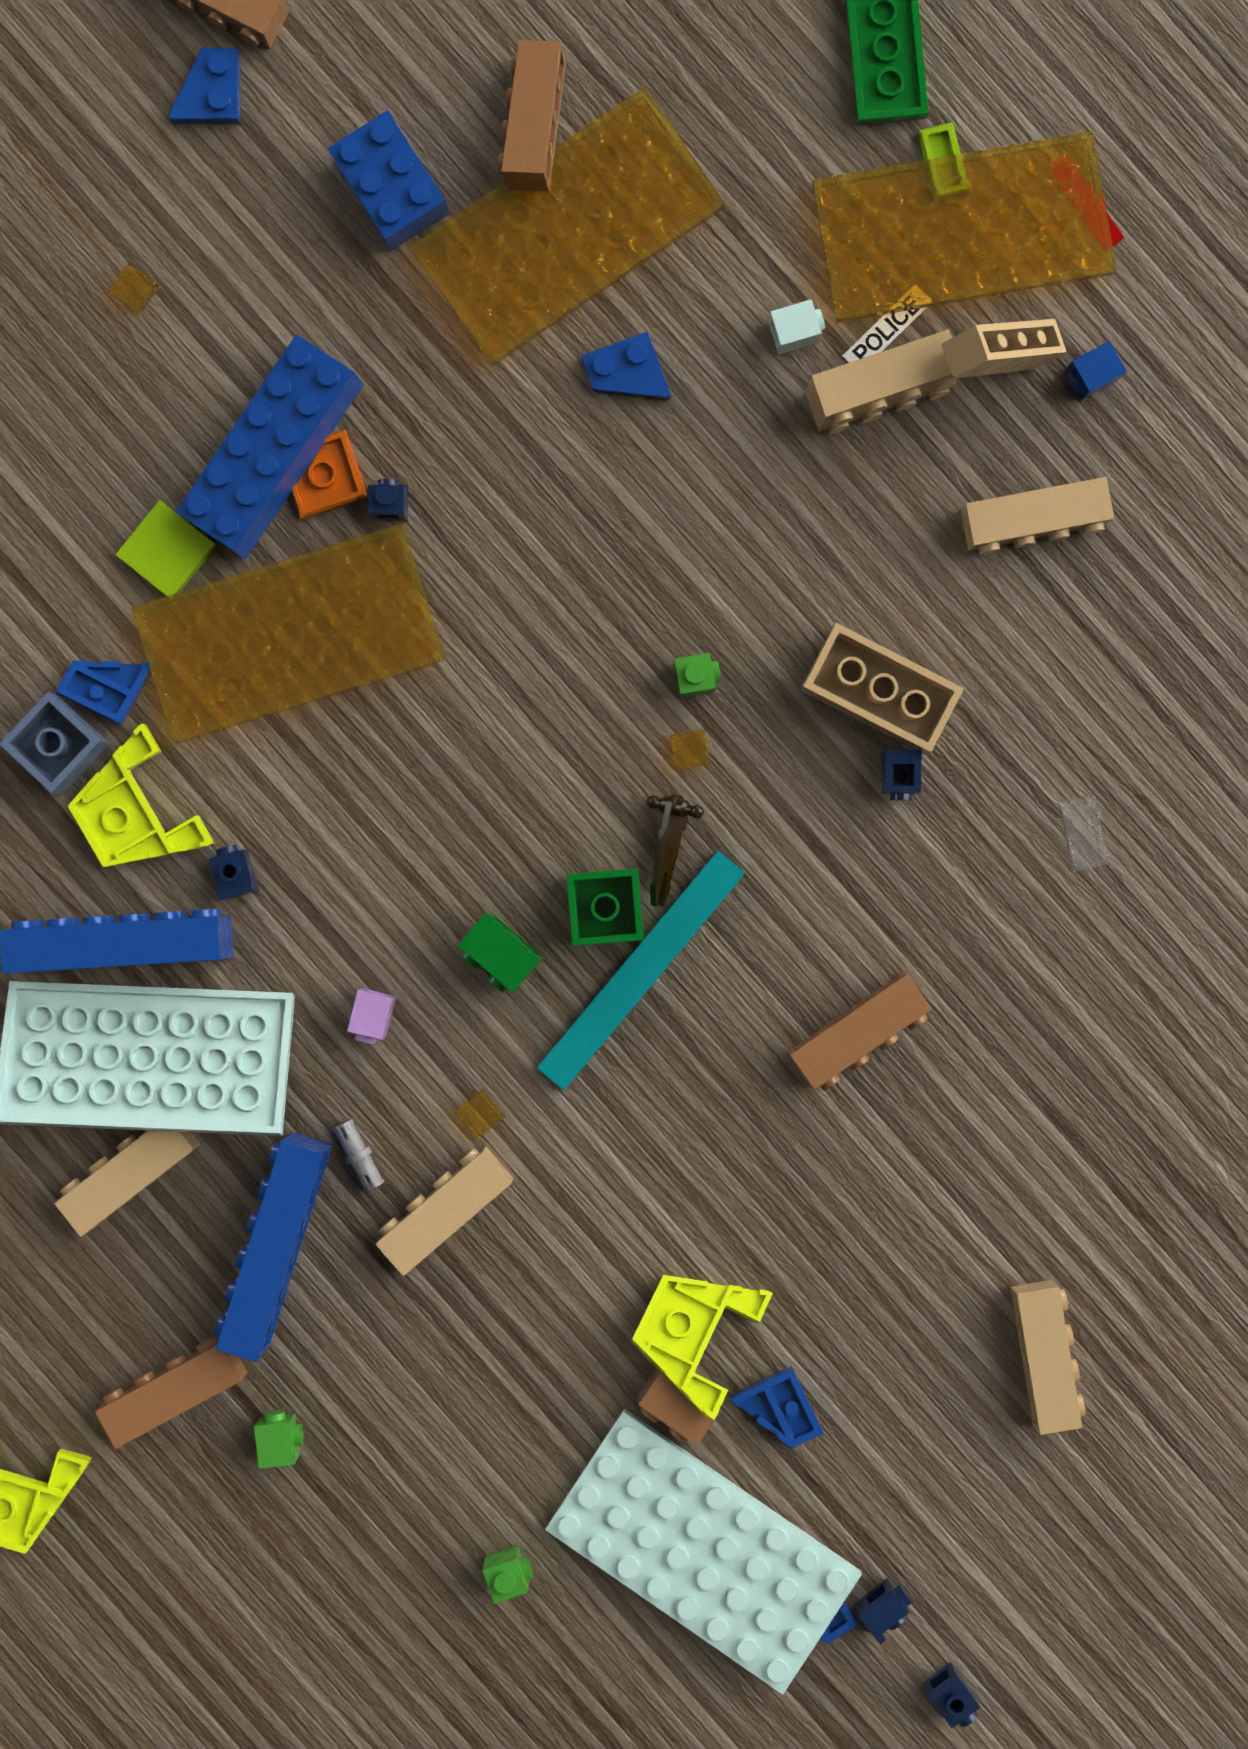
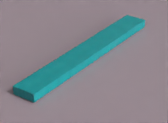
[537,851,745,1090]

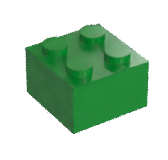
[566,868,644,946]
[458,911,544,993]

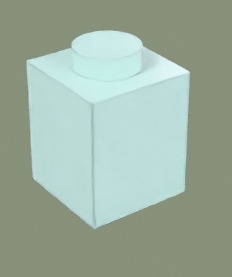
[768,299,825,355]

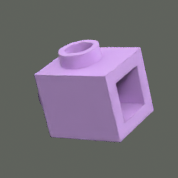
[347,988,396,1044]

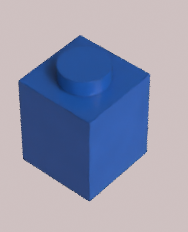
[1065,340,1127,400]

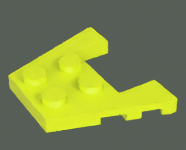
[68,723,215,867]
[631,1275,773,1421]
[0,1448,92,1554]

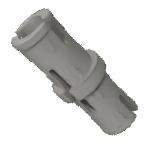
[332,1119,385,1192]

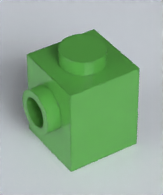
[673,653,721,698]
[254,1410,303,1469]
[482,1545,533,1604]

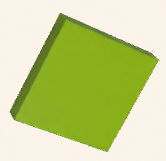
[116,500,217,600]

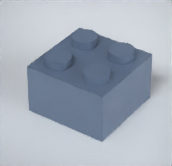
[0,691,111,795]

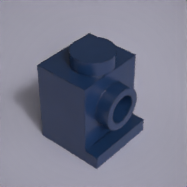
[368,479,409,521]
[881,750,922,801]
[209,845,259,900]
[854,1578,913,1644]
[923,1662,981,1728]

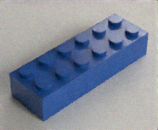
[176,334,363,560]
[0,909,234,974]
[214,1132,333,1362]

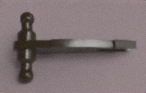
[647,794,704,907]

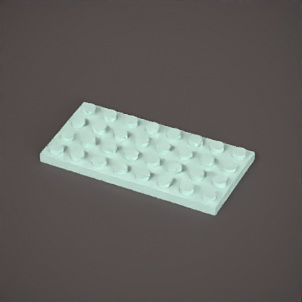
[0,981,295,1136]
[545,1409,862,1695]

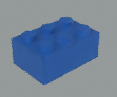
[327,110,449,252]

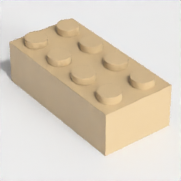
[805,329,958,434]
[800,623,964,755]

